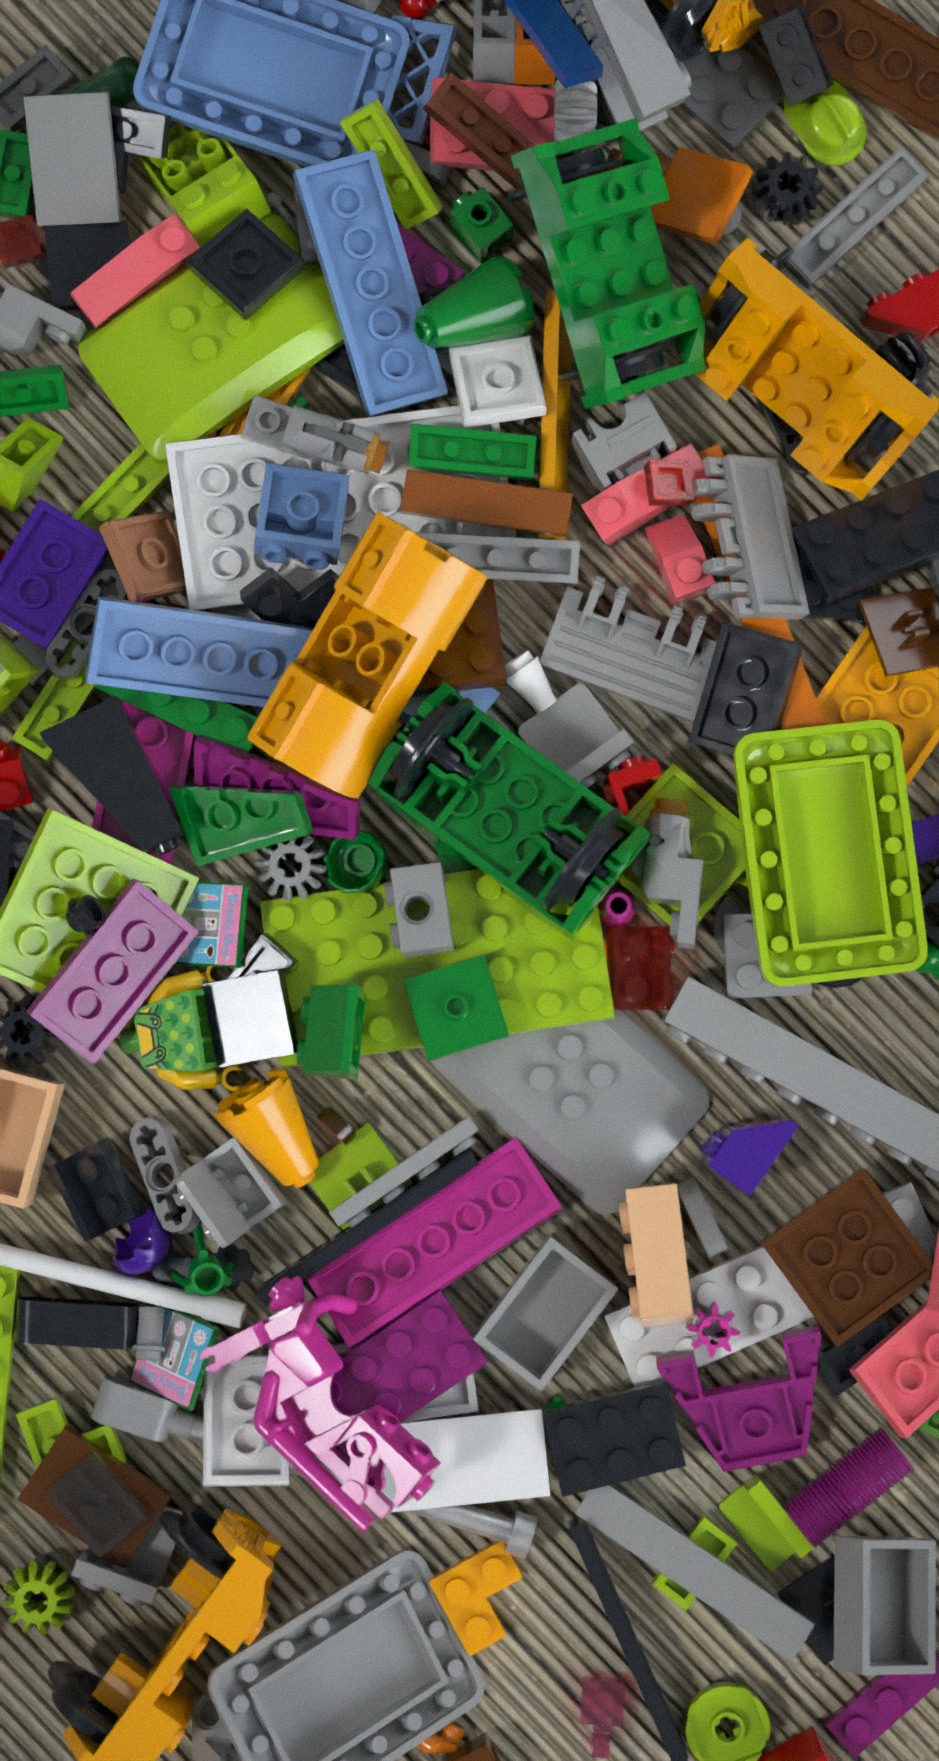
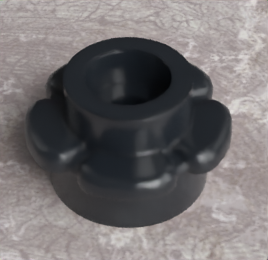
[66,895,106,936]

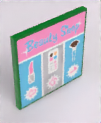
[174,882,249,968]
[129,1305,219,1411]

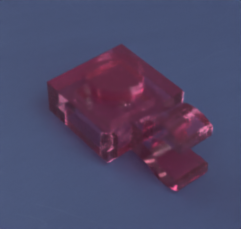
[580,1677,625,1759]

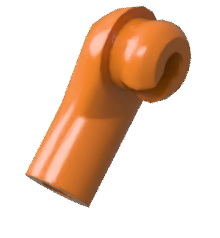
[416,1721,465,1754]

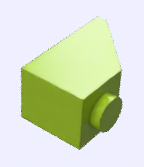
[0,417,64,512]

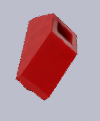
[860,263,939,342]

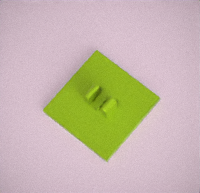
[309,1122,413,1229]

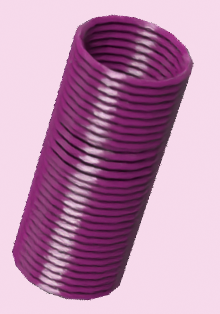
[782,1427,914,1548]

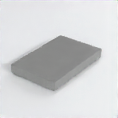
[23,92,121,226]

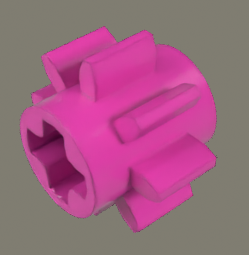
[685,1302,740,1358]

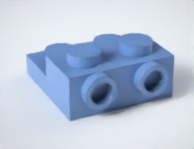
[253,463,350,570]

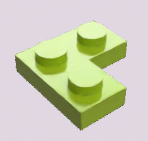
[16,1397,127,1470]

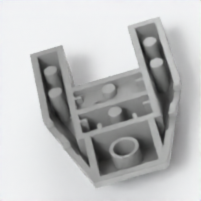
[560,0,692,145]

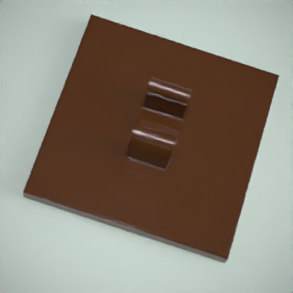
[858,587,939,677]

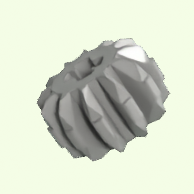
[554,79,597,141]
[255,836,327,902]

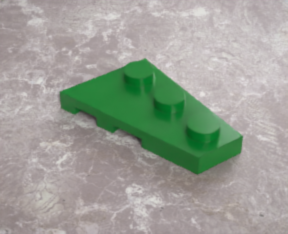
[169,784,314,867]

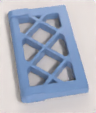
[388,15,457,146]

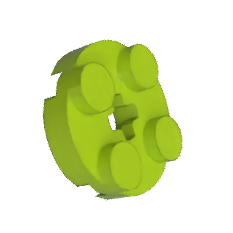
[684,1682,770,1761]

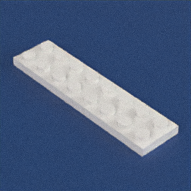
[603,1182,937,1387]

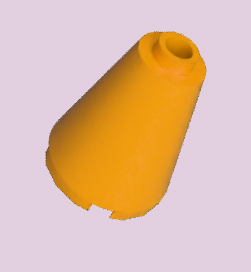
[212,1067,319,1188]

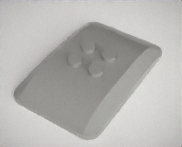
[431,1004,710,1215]
[208,1550,484,1761]

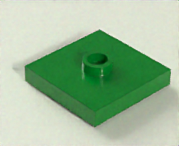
[403,955,510,1062]

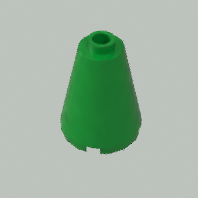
[413,255,534,349]

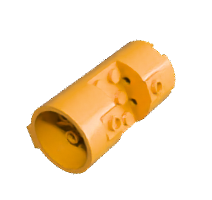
[247,511,488,799]

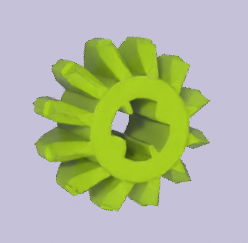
[2,1559,76,1635]

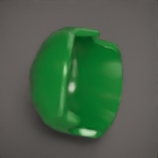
[324,830,388,893]

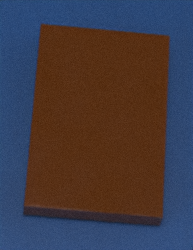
[17,1425,172,1569]

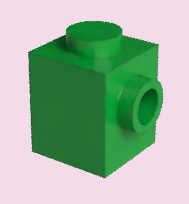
[450,187,514,262]

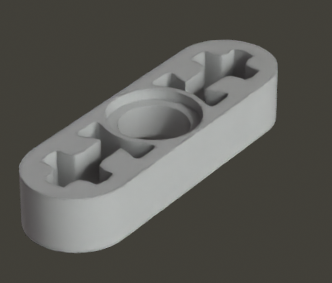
[130,1118,201,1234]

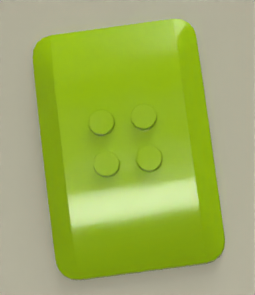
[78,213,344,462]
[733,720,928,987]

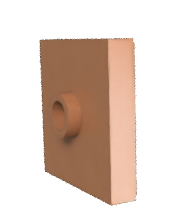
[99,510,187,602]

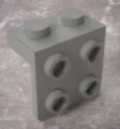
[518,684,634,788]
[175,1137,287,1248]
[71,1505,183,1606]

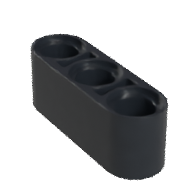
[15,1296,139,1349]

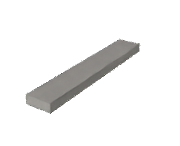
[575,1485,815,1662]

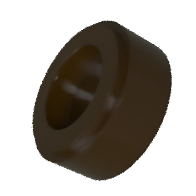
[316,1107,356,1146]

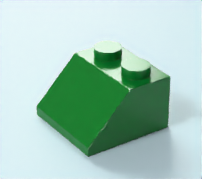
[297,984,366,1080]

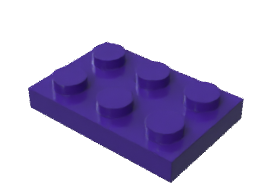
[0,499,109,649]

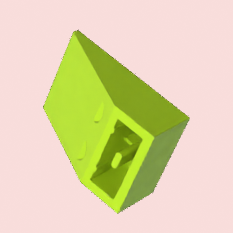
[135,123,271,248]

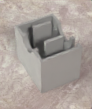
[570,392,677,495]

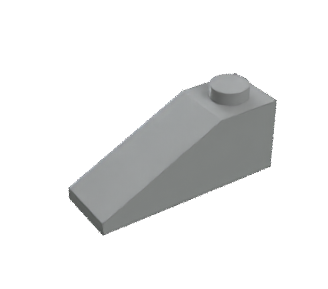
[473,0,515,84]

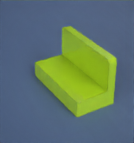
[718,1473,814,1571]

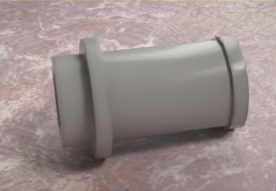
[132,1307,166,1361]

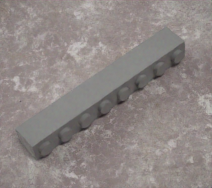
[661,977,939,1183]

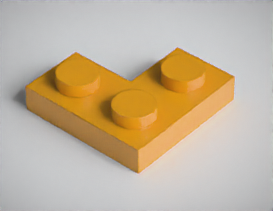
[428,1540,523,1657]

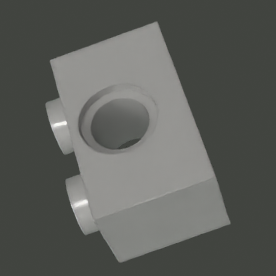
[384,862,455,959]

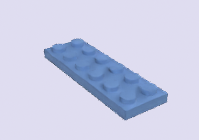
[293,149,448,417]
[85,596,314,707]

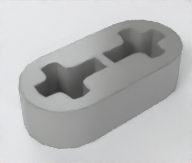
[677,1177,728,1258]

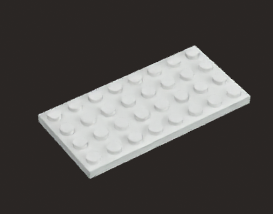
[165,405,516,611]

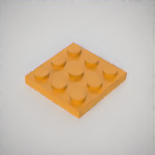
[816,626,939,786]

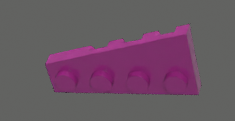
[194,735,360,840]

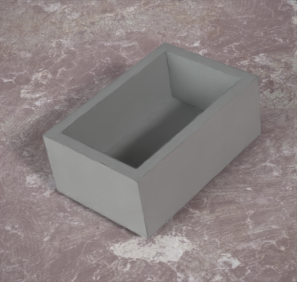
[473,1233,619,1392]
[834,1536,936,1675]

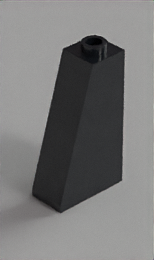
[39,696,186,856]

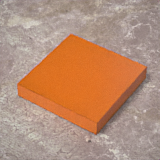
[650,147,753,245]

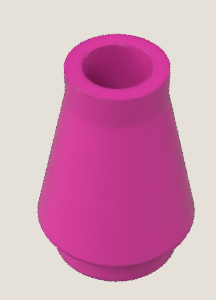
[598,887,636,928]

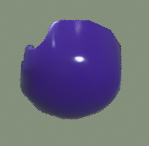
[113,1208,172,1275]

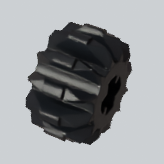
[751,151,823,226]
[874,332,931,382]
[0,996,58,1068]

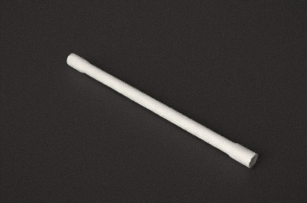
[0,1243,247,1329]

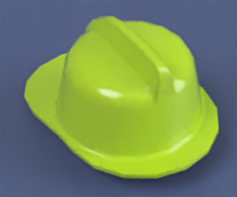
[784,79,867,166]

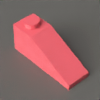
[70,213,200,329]
[581,444,713,547]

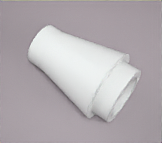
[504,650,557,714]

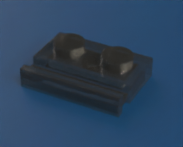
[45,1449,149,1559]

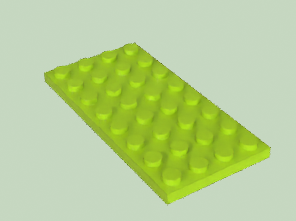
[260,869,615,1068]

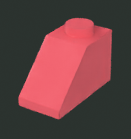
[645,514,715,606]

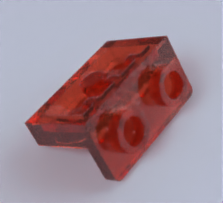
[607,926,674,1010]

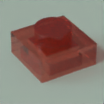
[0,214,44,269]
[644,460,694,506]

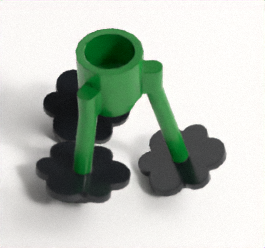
[151,1206,254,1295]

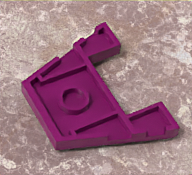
[656,1325,821,1472]

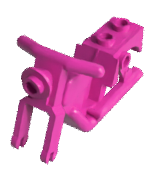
[200,1276,441,1533]

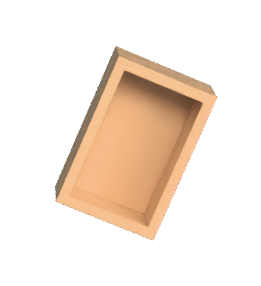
[0,1066,66,1209]
[618,1184,694,1328]

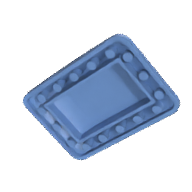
[133,0,410,167]

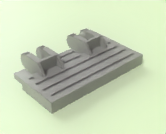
[686,454,810,620]
[540,575,717,723]

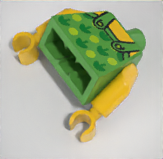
[119,966,243,1091]

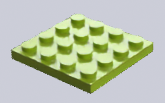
[0,808,199,1029]

